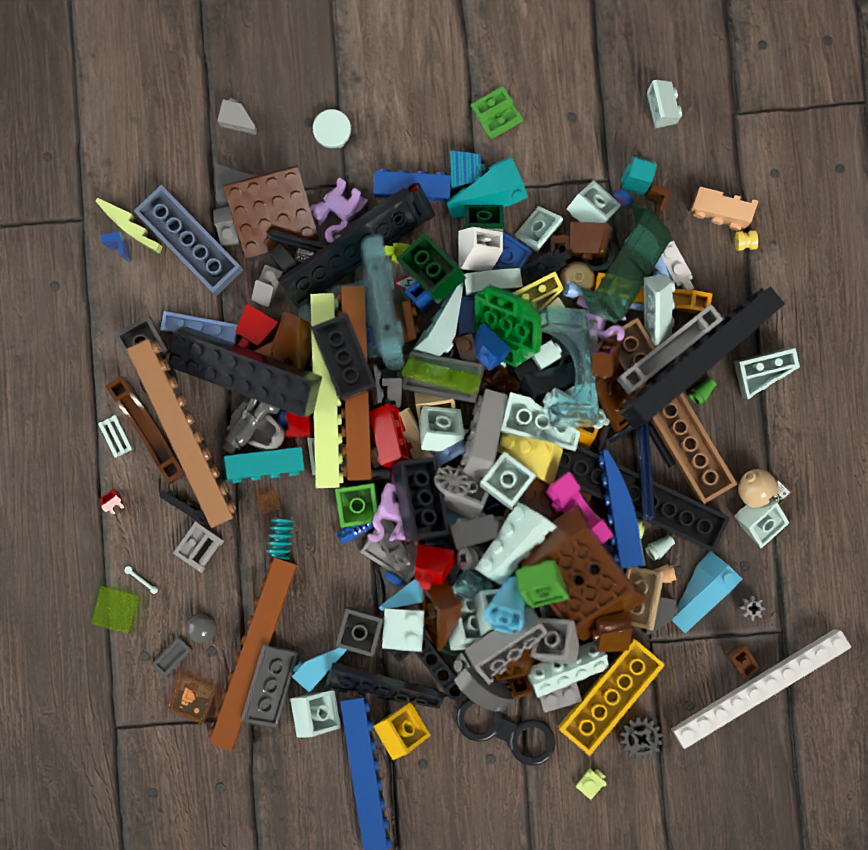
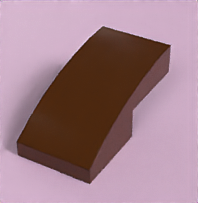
[483,365,521,398]

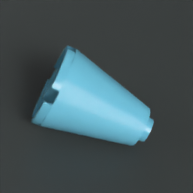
[484,577,524,633]

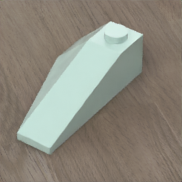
[413,281,464,356]
[500,392,580,451]

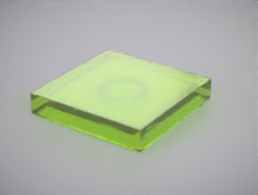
[91,586,140,634]

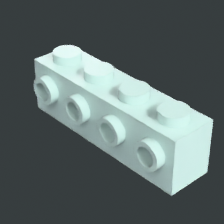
[526,641,609,698]

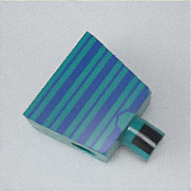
[450,151,493,191]

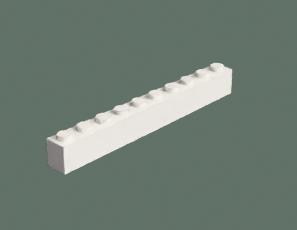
[671,629,852,749]

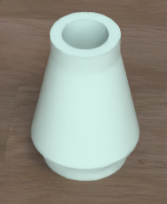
[645,534,675,561]

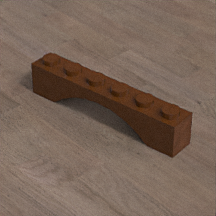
[105,376,186,484]

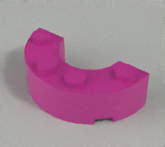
[546,472,613,544]

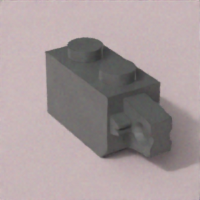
[450,513,505,549]

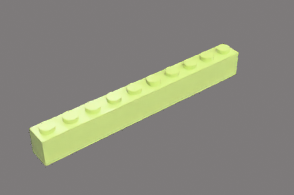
[311,293,343,488]

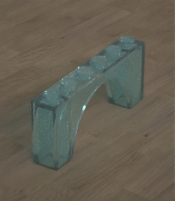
[538,307,600,428]

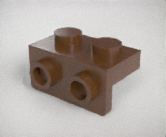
[394,300,421,344]

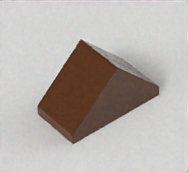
[505,662,533,699]

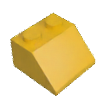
[373,703,431,760]

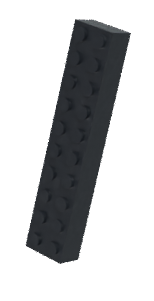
[620,286,785,430]
[555,445,730,552]

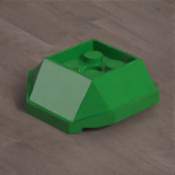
[475,284,542,367]

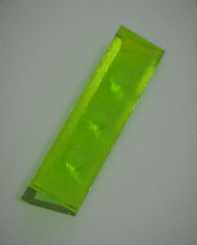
[401,358,481,396]

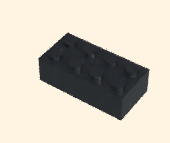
[310,313,377,402]
[392,457,451,543]

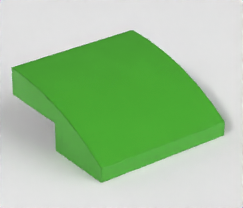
[470,86,523,140]

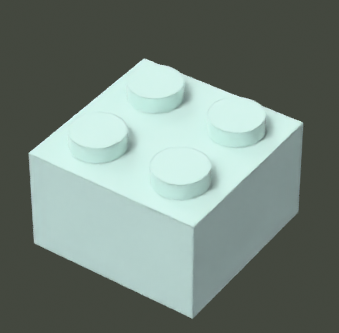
[480,452,536,510]

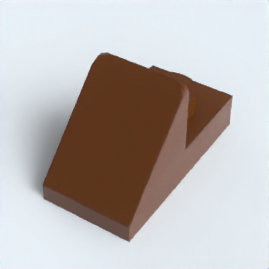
[726,644,760,680]

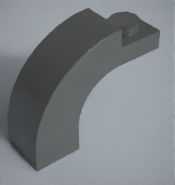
[450,652,514,711]

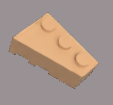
[689,187,758,231]

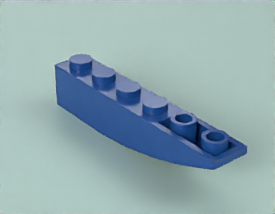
[598,450,644,568]

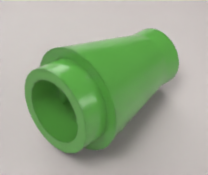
[689,377,716,405]

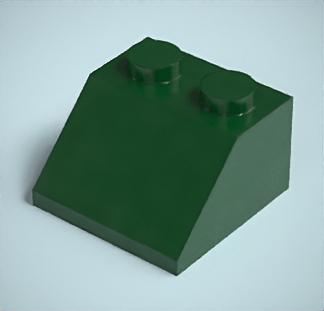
[465,205,504,232]

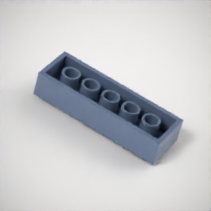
[134,185,243,296]

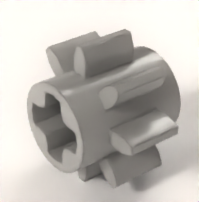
[739,596,765,621]

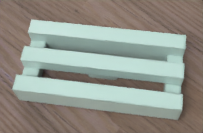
[98,415,133,458]

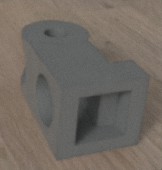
[382,371,402,408]

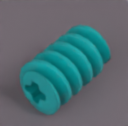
[266,518,296,559]

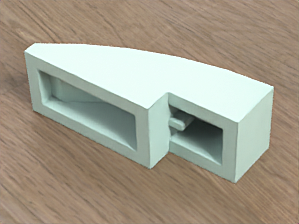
[464,268,523,295]

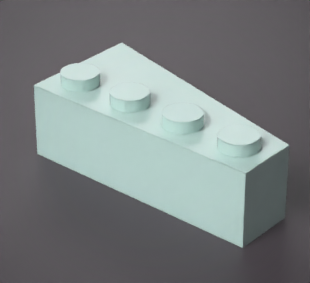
[475,502,557,585]

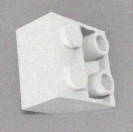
[459,227,503,272]

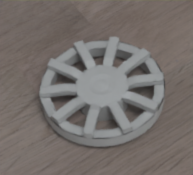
[434,466,471,497]

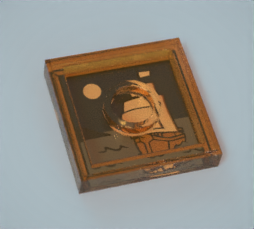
[167,673,218,724]

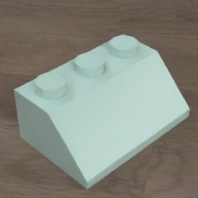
[644,274,675,346]
[448,586,493,650]

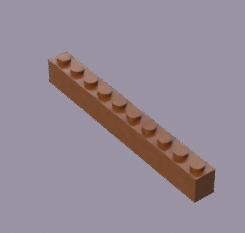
[338,286,371,481]
[208,557,298,751]

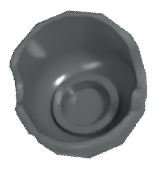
[186,613,216,644]

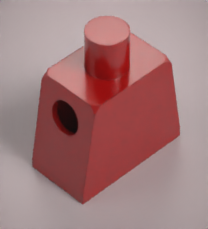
[235,304,279,349]
[415,544,454,590]

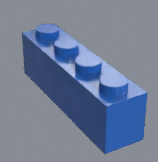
[373,168,451,202]

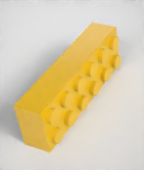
[558,638,665,756]

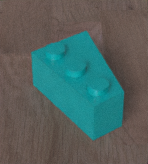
[620,155,657,196]

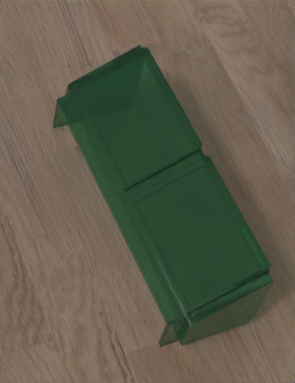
[581,205,672,323]

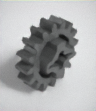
[620,716,662,760]

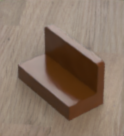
[645,183,671,219]

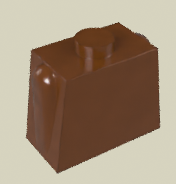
[570,222,613,260]
[592,612,633,652]

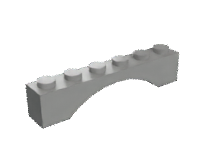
[616,305,723,394]

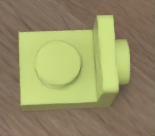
[576,768,607,800]

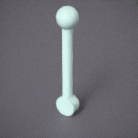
[124,566,158,594]

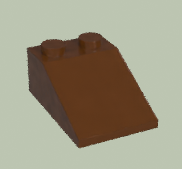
[422,579,463,651]

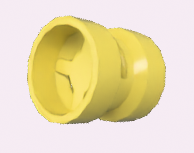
[735,230,758,251]

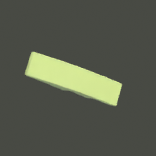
[96,198,163,254]

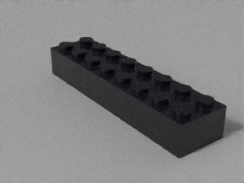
[168,327,322,418]

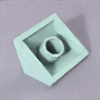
[515,206,563,253]

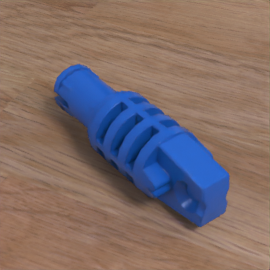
[336,523,373,544]

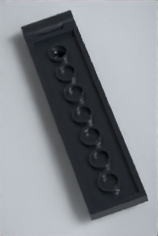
[277,183,435,309]

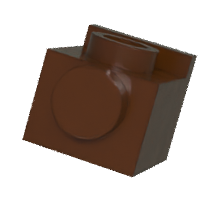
[551,235,573,263]

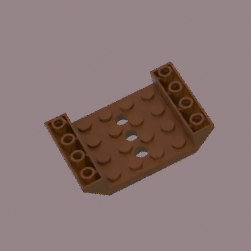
[520,504,648,641]

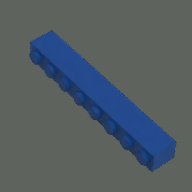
[340,696,392,850]

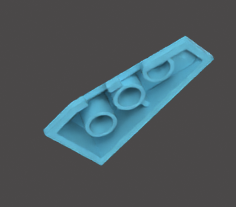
[672,552,742,633]

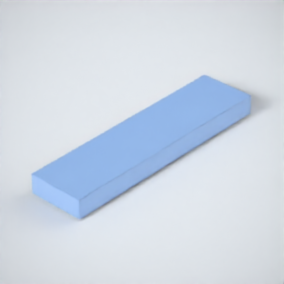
[160,311,238,344]

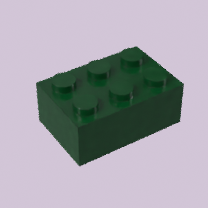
[396,233,466,304]

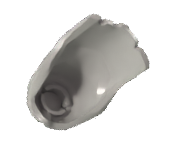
[227,402,285,451]

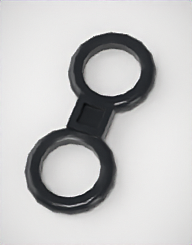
[456,698,556,766]

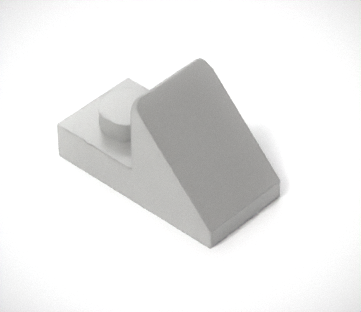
[213,207,240,247]
[251,265,283,307]

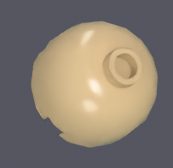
[558,261,596,299]
[738,469,779,508]

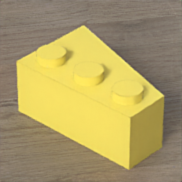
[513,272,564,314]
[497,433,563,485]

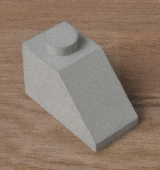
[218,99,258,135]

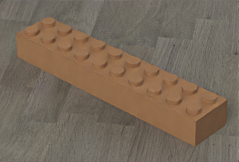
[602,318,737,504]
[126,339,237,528]

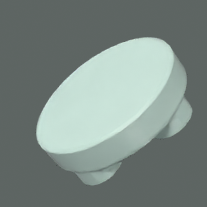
[313,109,351,148]

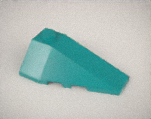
[446,156,528,219]

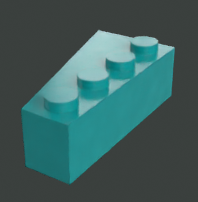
[221,447,304,483]

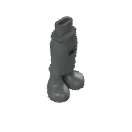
[222,397,280,455]

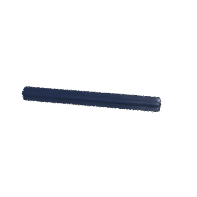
[637,423,655,520]

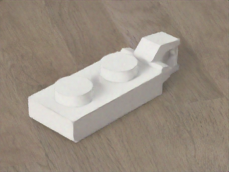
[659,241,694,290]

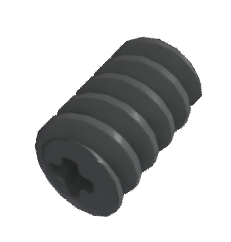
[456,543,491,570]

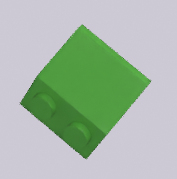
[335,482,378,528]
[516,561,569,608]

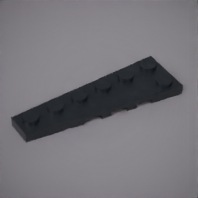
[323,663,445,709]

